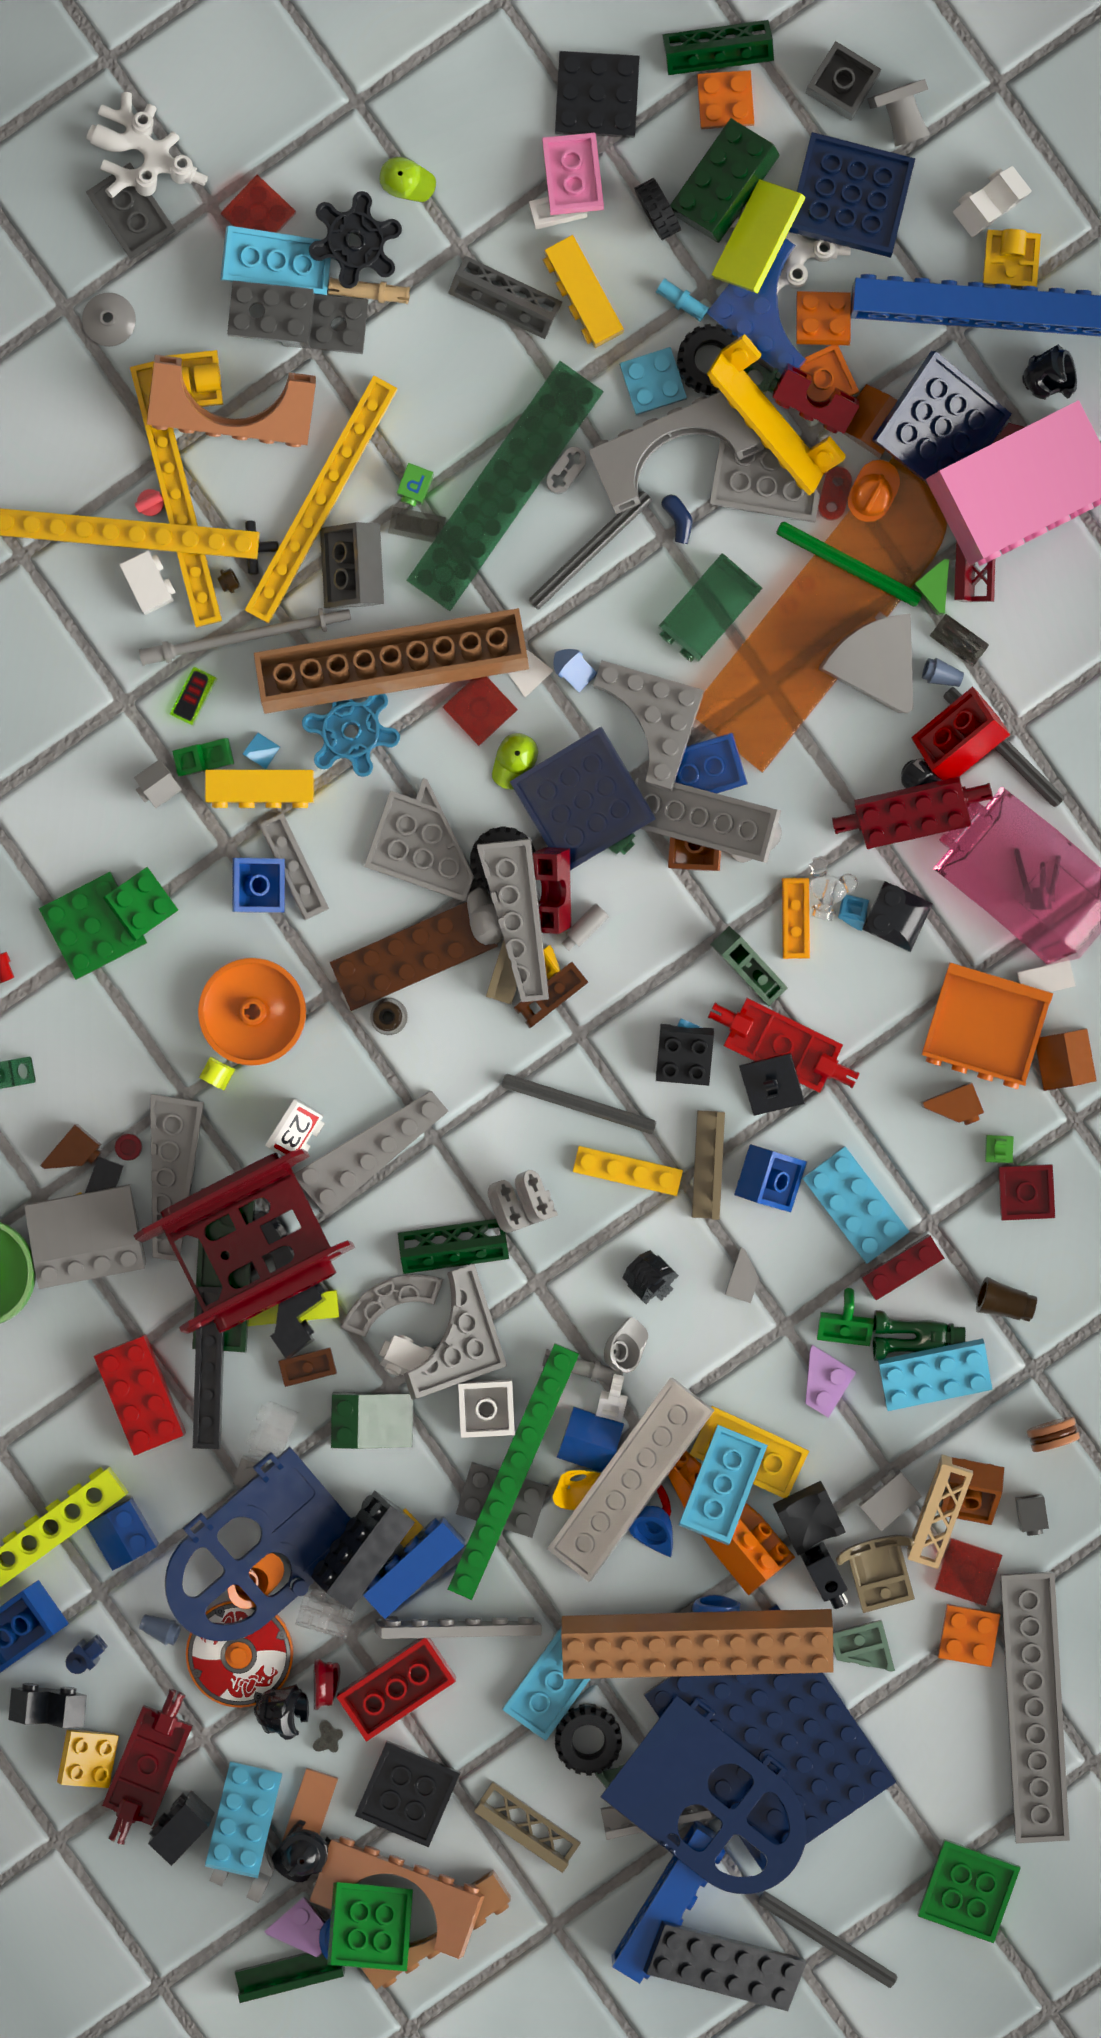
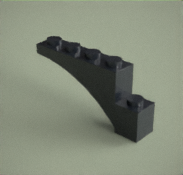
[254,1211,326,1359]

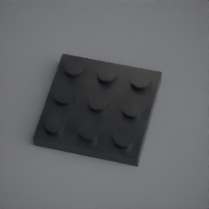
[555,51,640,138]
[355,1741,461,1848]

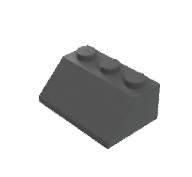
[320,522,384,609]

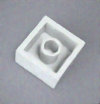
[458,1379,515,1438]

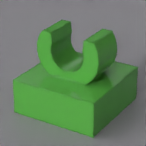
[985,1135,1014,1163]

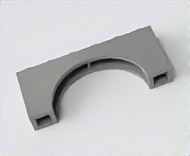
[589,390,764,514]

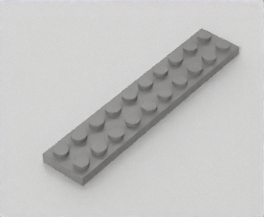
[1000,1571,1070,1844]

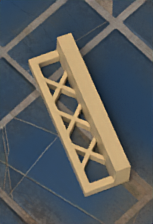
[907,1454,973,1569]

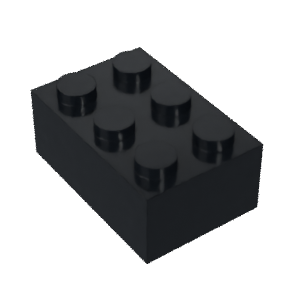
[148,1791,215,1866]

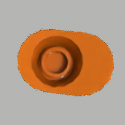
[848,460,900,522]
[227,1553,284,1609]

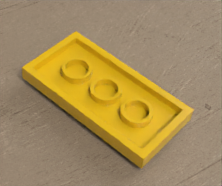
[689,1406,809,1498]

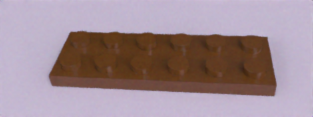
[330,902,498,1011]

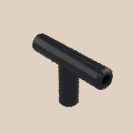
[245,521,279,575]

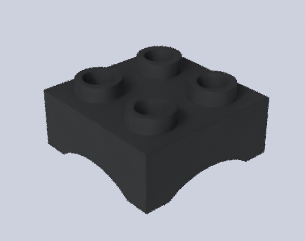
[656,1024,714,1086]
[773,1481,846,1556]

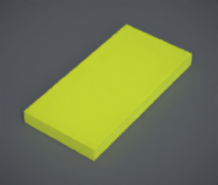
[711,179,806,294]

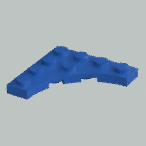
[706,238,807,375]

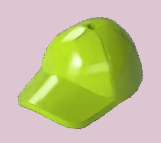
[379,157,436,202]
[492,733,538,790]

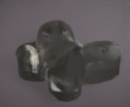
[313,1720,343,1753]

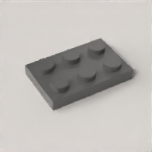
[86,163,175,260]
[456,1462,548,1538]

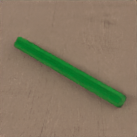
[776,522,922,607]

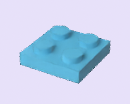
[619,347,687,415]

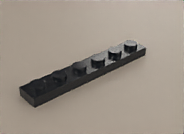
[193,1286,224,1449]

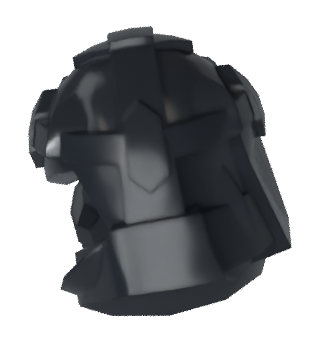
[1022,344,1077,400]
[254,1684,309,1740]

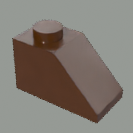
[40,1124,102,1169]

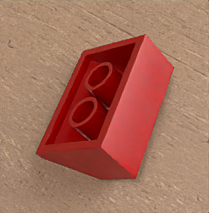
[911,686,1010,780]

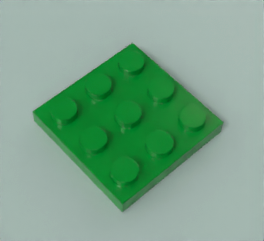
[39,872,147,980]
[917,1839,1021,1944]
[327,1882,413,1971]

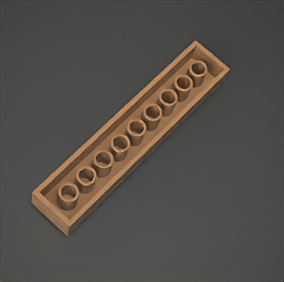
[254,608,529,714]
[561,1609,833,1679]

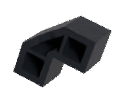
[8,1683,87,1728]

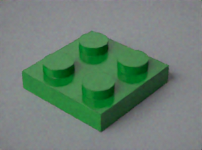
[103,867,178,942]

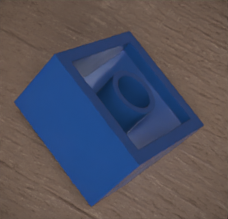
[734,1144,807,1212]
[86,1497,159,1571]

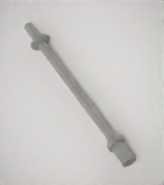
[139,608,351,666]

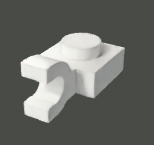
[596,1374,628,1422]

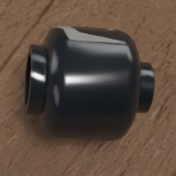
[901,758,941,788]

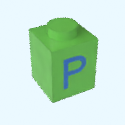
[397,463,434,507]

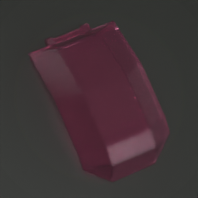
[933,787,1101,965]

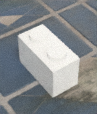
[119,550,176,615]

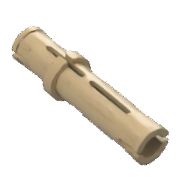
[328,277,410,304]

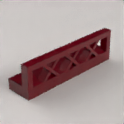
[954,540,996,602]

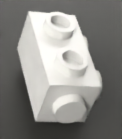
[379,1335,435,1376]

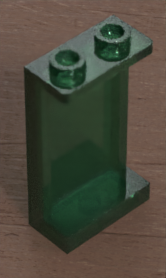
[658,553,763,663]

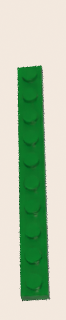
[447,1343,579,1600]

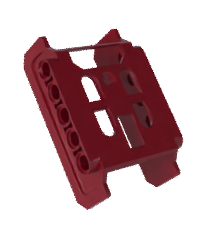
[133,1148,355,1334]

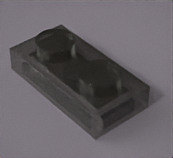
[388,506,446,545]
[930,614,989,667]

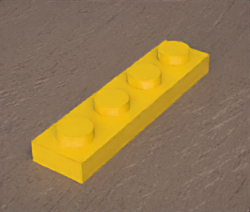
[573,1146,683,1196]

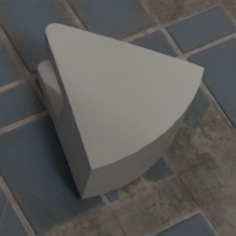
[818,614,913,713]

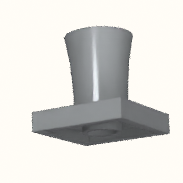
[867,79,930,147]

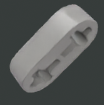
[547,447,586,494]

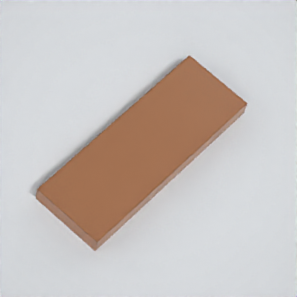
[282,1768,338,1862]

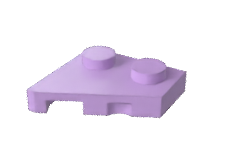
[805,1345,856,1418]
[264,1897,325,1957]

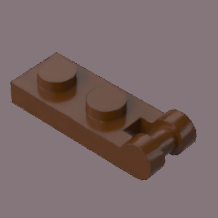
[514,962,588,1028]

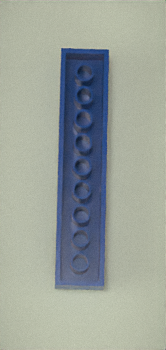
[851,274,1101,337]

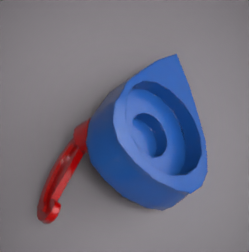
[629,1485,673,1558]

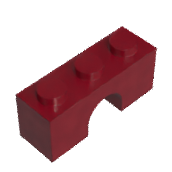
[773,363,860,434]
[532,847,571,934]
[860,1234,945,1300]

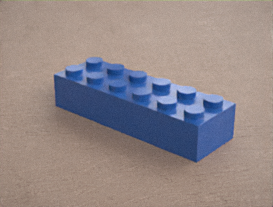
[611,1821,726,1984]

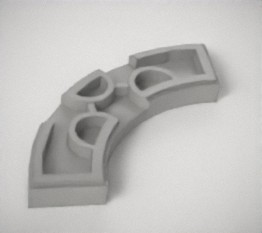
[341,1274,443,1337]

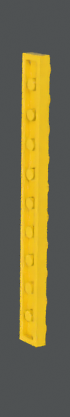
[130,361,222,628]
[245,375,398,624]
[0,508,260,559]

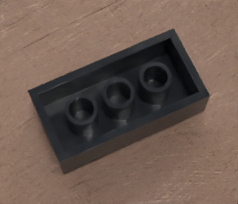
[311,1491,415,1610]

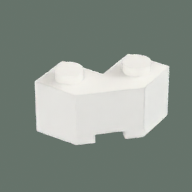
[953,166,1032,237]

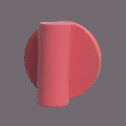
[135,489,164,516]

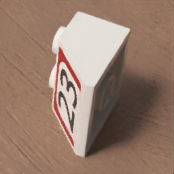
[265,1099,325,1156]

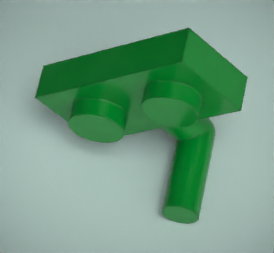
[817,1288,874,1347]

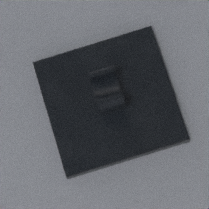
[739,1053,805,1116]

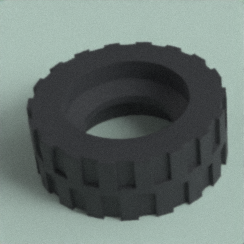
[634,178,681,241]

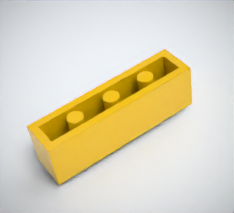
[542,235,624,348]
[205,770,314,808]

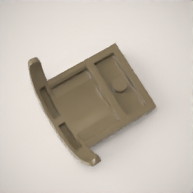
[836,1535,915,1613]

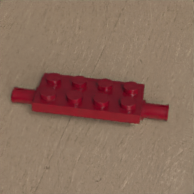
[832,776,993,849]
[102,1689,193,1845]

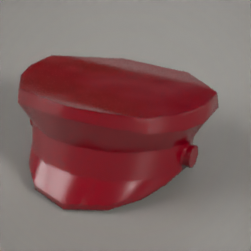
[313,1659,341,1710]

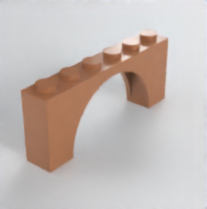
[147,355,316,447]
[310,1836,485,1959]

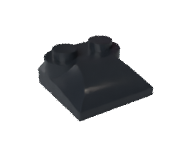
[862,881,933,952]

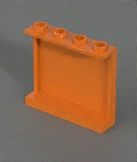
[921,962,1053,1089]

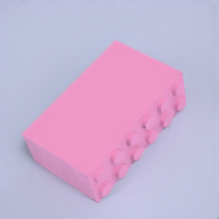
[926,400,1101,566]

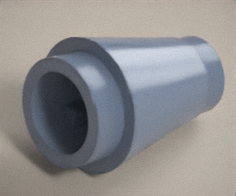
[922,658,964,687]
[139,1614,181,1645]

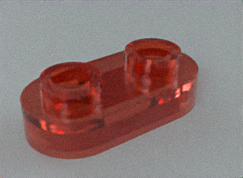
[818,467,852,521]

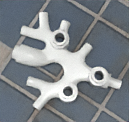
[86,92,208,198]
[724,203,851,294]

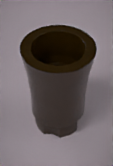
[370,998,408,1035]
[976,1277,1037,1322]

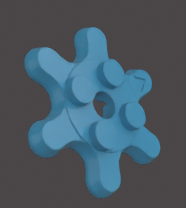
[302,694,400,777]

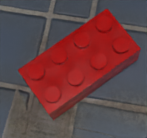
[94,1334,186,1456]
[336,1638,456,1742]

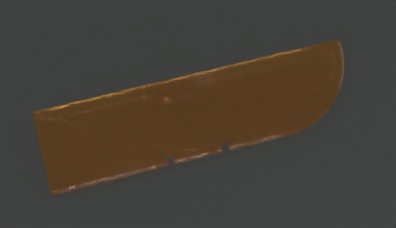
[696,457,948,773]

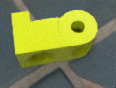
[199,1057,236,1091]

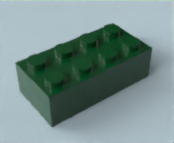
[670,118,780,243]

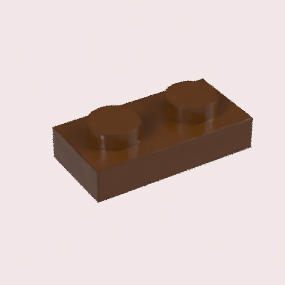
[278,1347,337,1387]

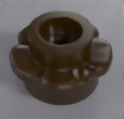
[217,568,240,593]

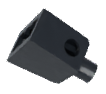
[800,1542,848,1609]

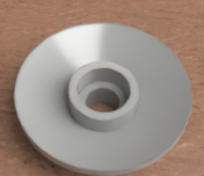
[82,293,136,347]

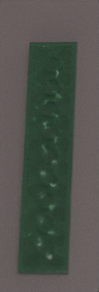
[406,361,604,612]

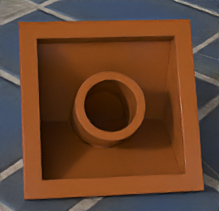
[668,837,721,871]
[1036,1029,1097,1091]

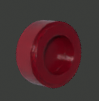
[115,1134,142,1161]

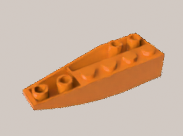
[668,1451,795,1595]

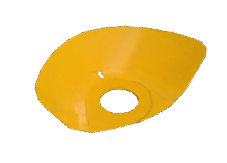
[552,1470,601,1510]

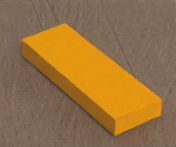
[782,878,810,959]

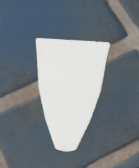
[508,650,553,697]

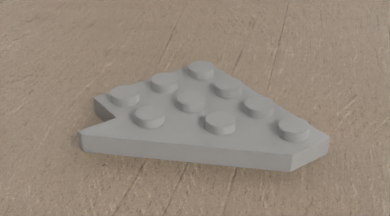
[709,437,820,523]
[364,778,474,902]

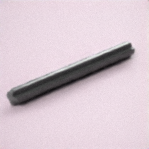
[529,491,652,609]
[943,687,1064,807]
[502,1074,656,1134]
[758,1891,898,1988]

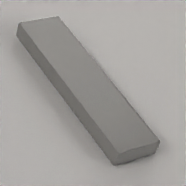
[258,812,329,920]

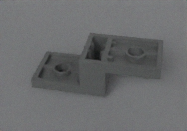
[227,281,369,354]

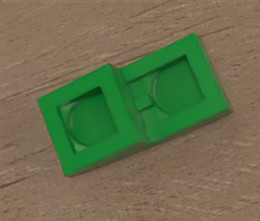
[172,738,234,777]

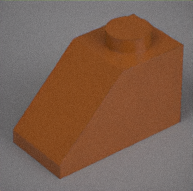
[920,1083,984,1125]

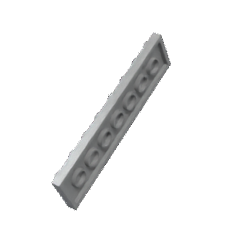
[547,1378,715,1582]

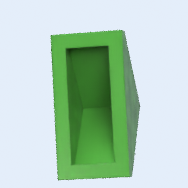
[913,559,949,615]

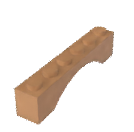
[362,1870,511,1989]

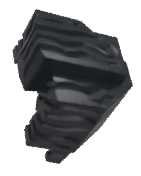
[622,1250,679,1304]

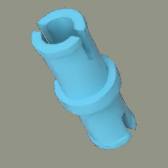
[655,278,710,322]

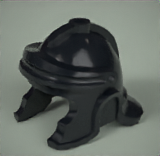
[272,1820,331,1882]

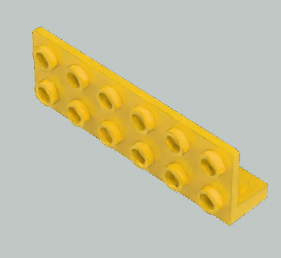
[707,334,846,495]

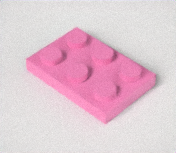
[542,133,604,215]

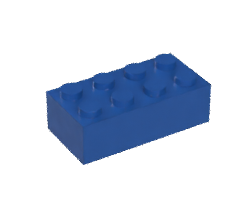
[363,1517,465,1619]

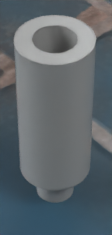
[561,903,609,951]

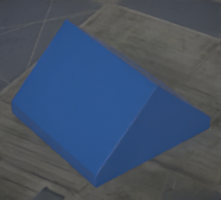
[232,858,285,913]
[557,1407,624,1473]

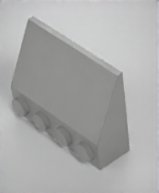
[24,1184,146,1289]

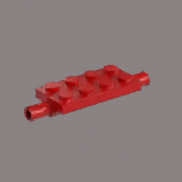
[708,998,860,1093]

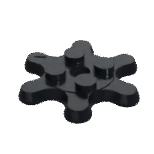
[309,191,402,289]

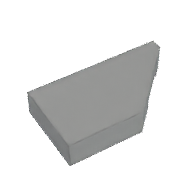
[725,1247,759,1303]

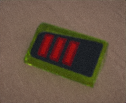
[170,667,217,726]

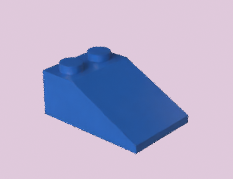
[0,1580,69,1673]

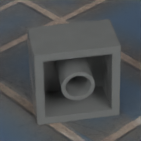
[806,41,881,121]

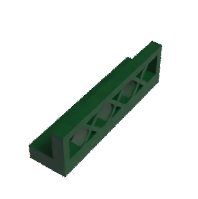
[662,20,774,75]
[398,1219,509,1274]
[235,1952,345,2003]

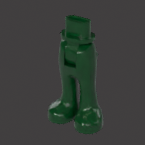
[872,1310,966,1361]

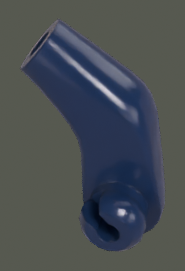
[661,494,693,544]

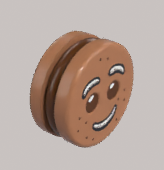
[1027,1417,1080,1452]

